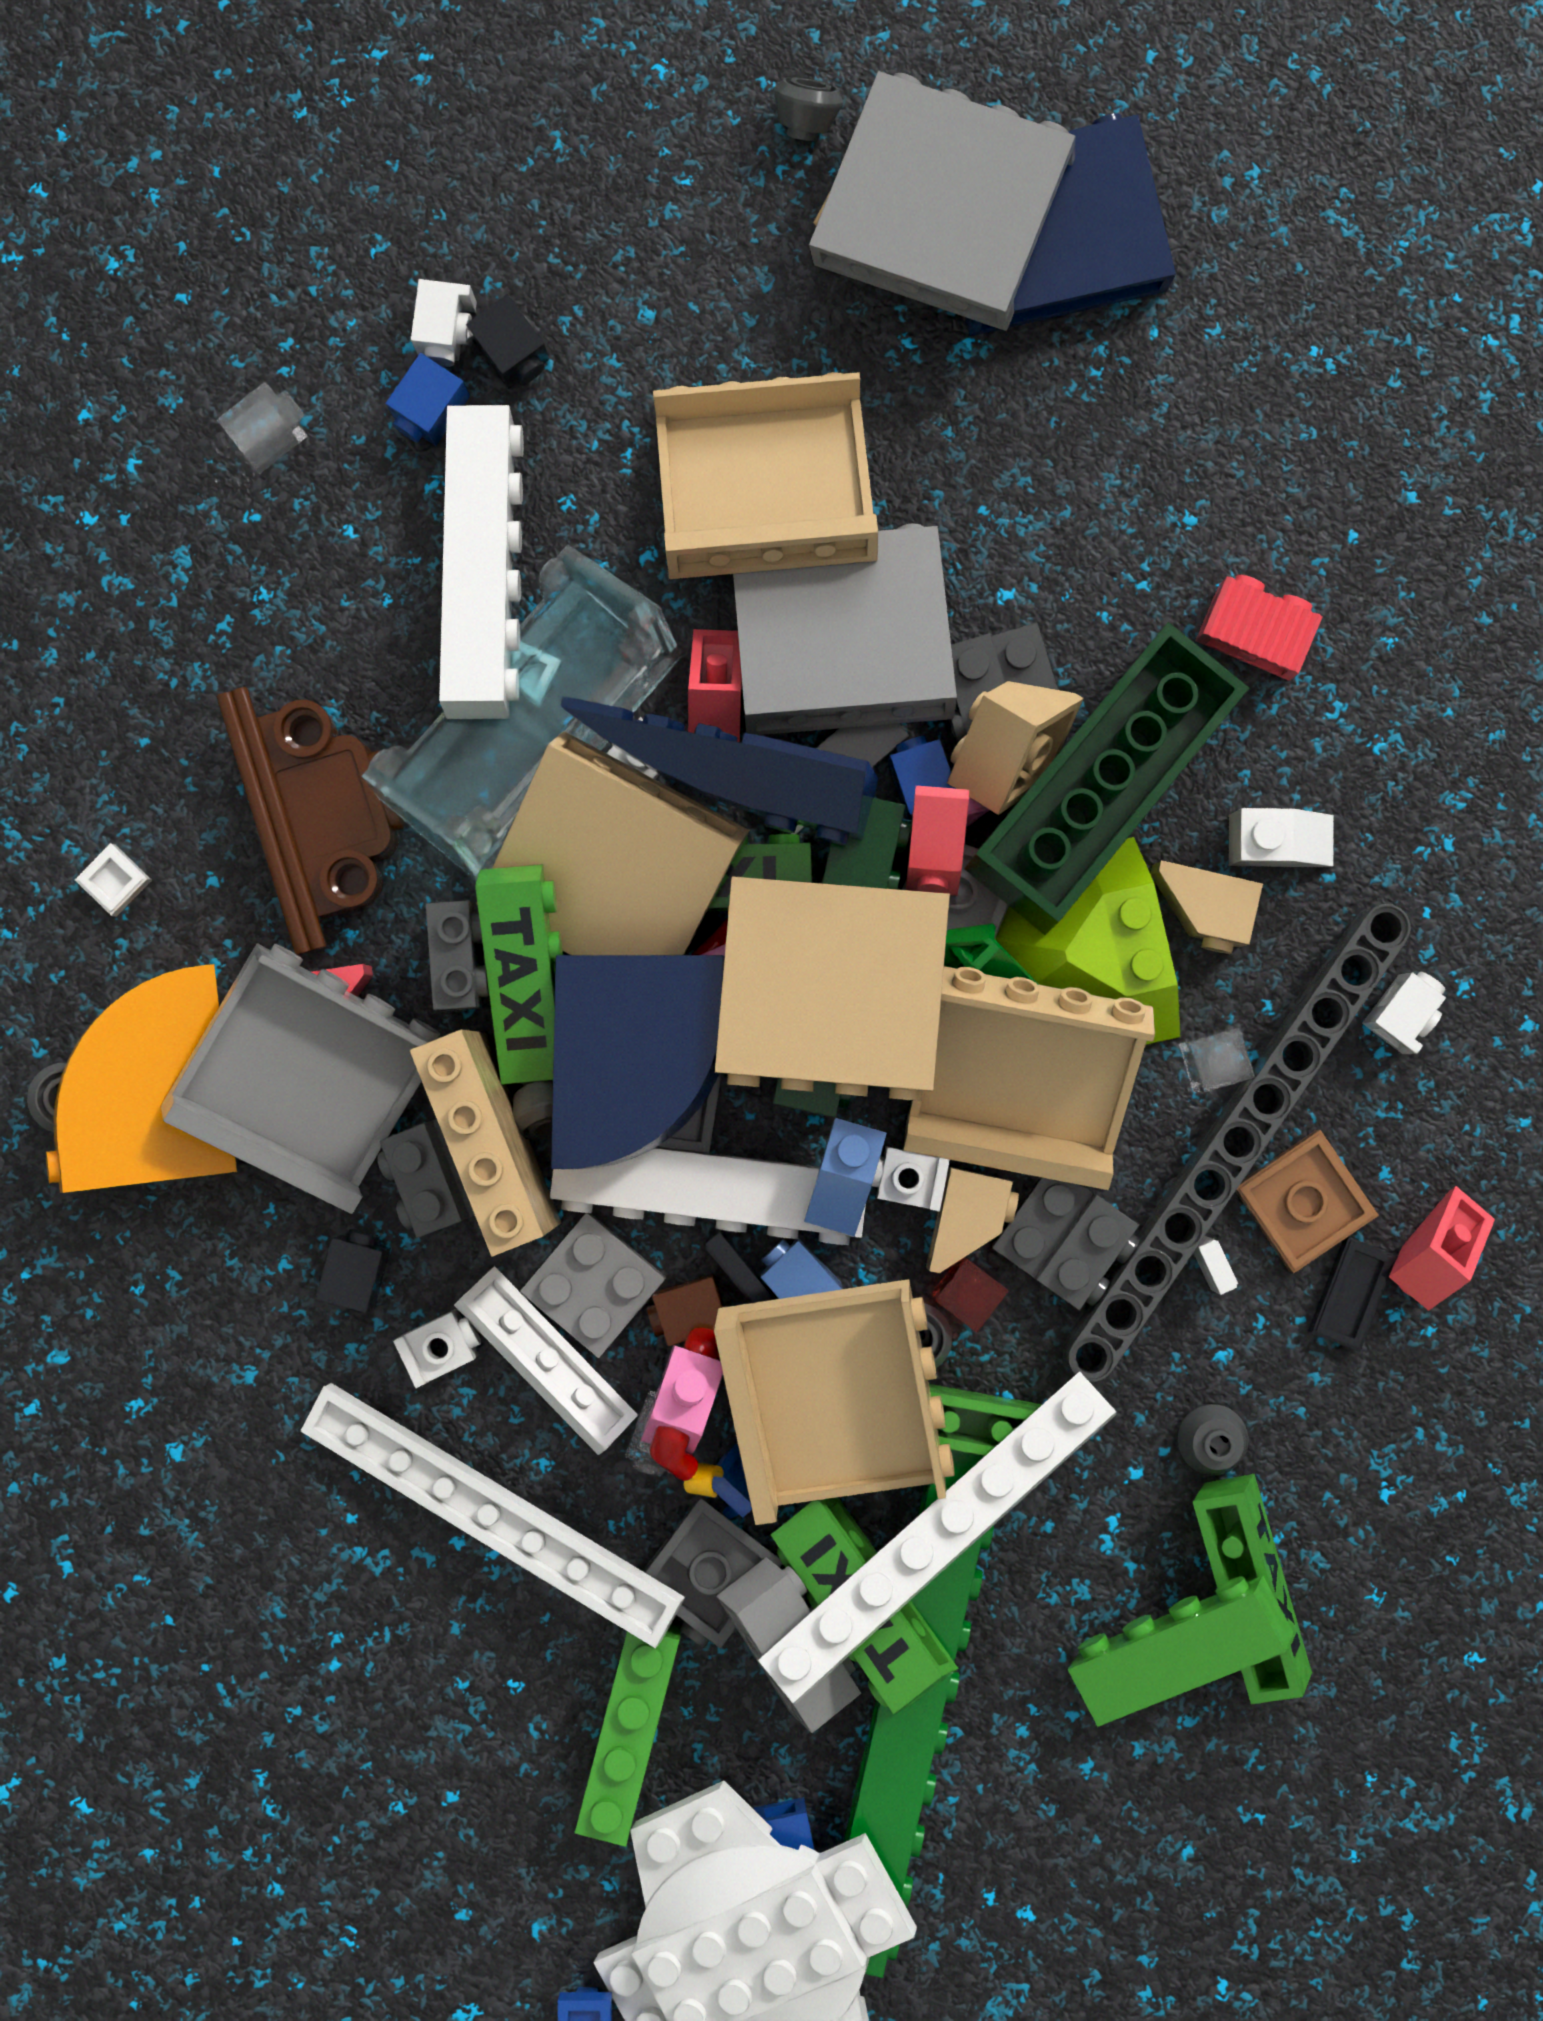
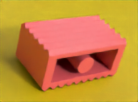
[1195,575,1322,681]

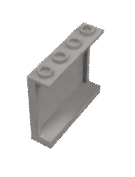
[809,71,1076,331]
[733,524,957,735]
[161,943,440,1214]

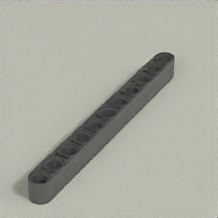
[1062,904,1411,1382]

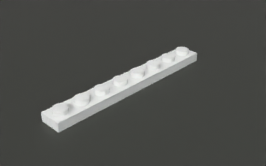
[758,1371,1117,1704]
[301,1383,685,1649]

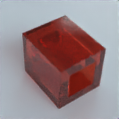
[931,1257,1009,1332]

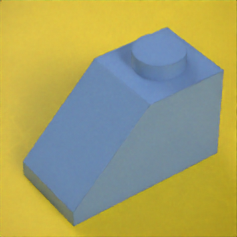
[804,1118,887,1237]
[761,1238,843,1299]

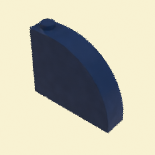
[966,113,1176,337]
[551,955,725,1169]

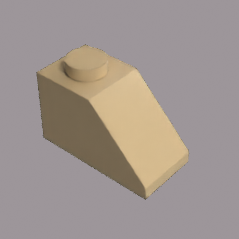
[1151,860,1263,954]
[926,1167,1019,1273]

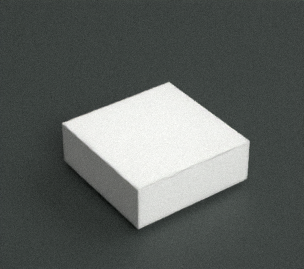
[75,843,152,917]
[1193,1236,1238,1295]

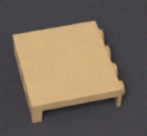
[653,372,878,579]
[476,731,750,955]
[715,877,950,1101]
[903,966,1155,1190]
[410,1029,562,1257]
[714,1279,955,1525]

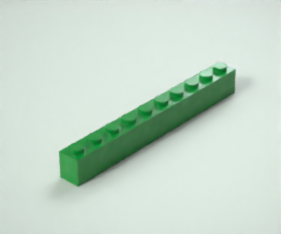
[843,1450,994,1978]

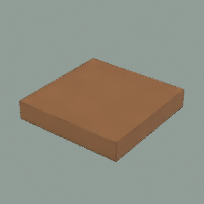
[1235,1129,1379,1273]

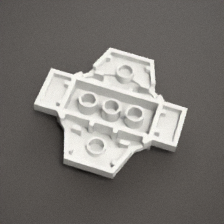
[593,1780,917,2021]

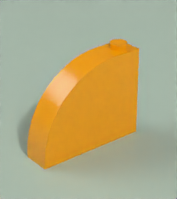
[46,964,237,1193]

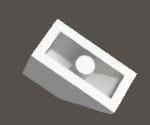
[1229,808,1334,867]

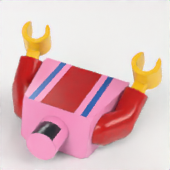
[641,1328,724,1498]

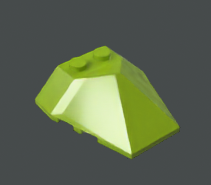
[996,837,1180,1045]

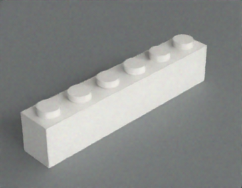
[439,405,524,719]
[550,1147,866,1245]

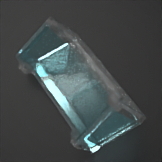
[361,544,682,881]

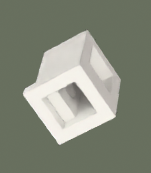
[411,279,477,367]
[1362,971,1446,1054]
[872,1146,950,1211]
[393,1309,481,1388]

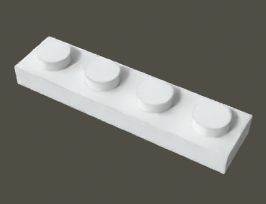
[454,1266,638,1455]

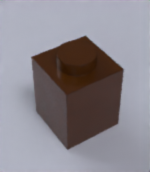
[647,1273,724,1347]

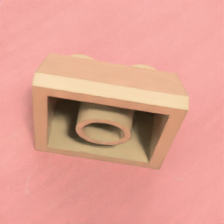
[947,681,1084,815]

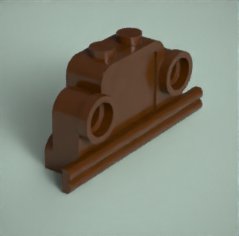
[216,687,404,955]

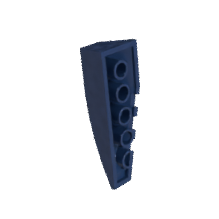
[560,696,878,846]

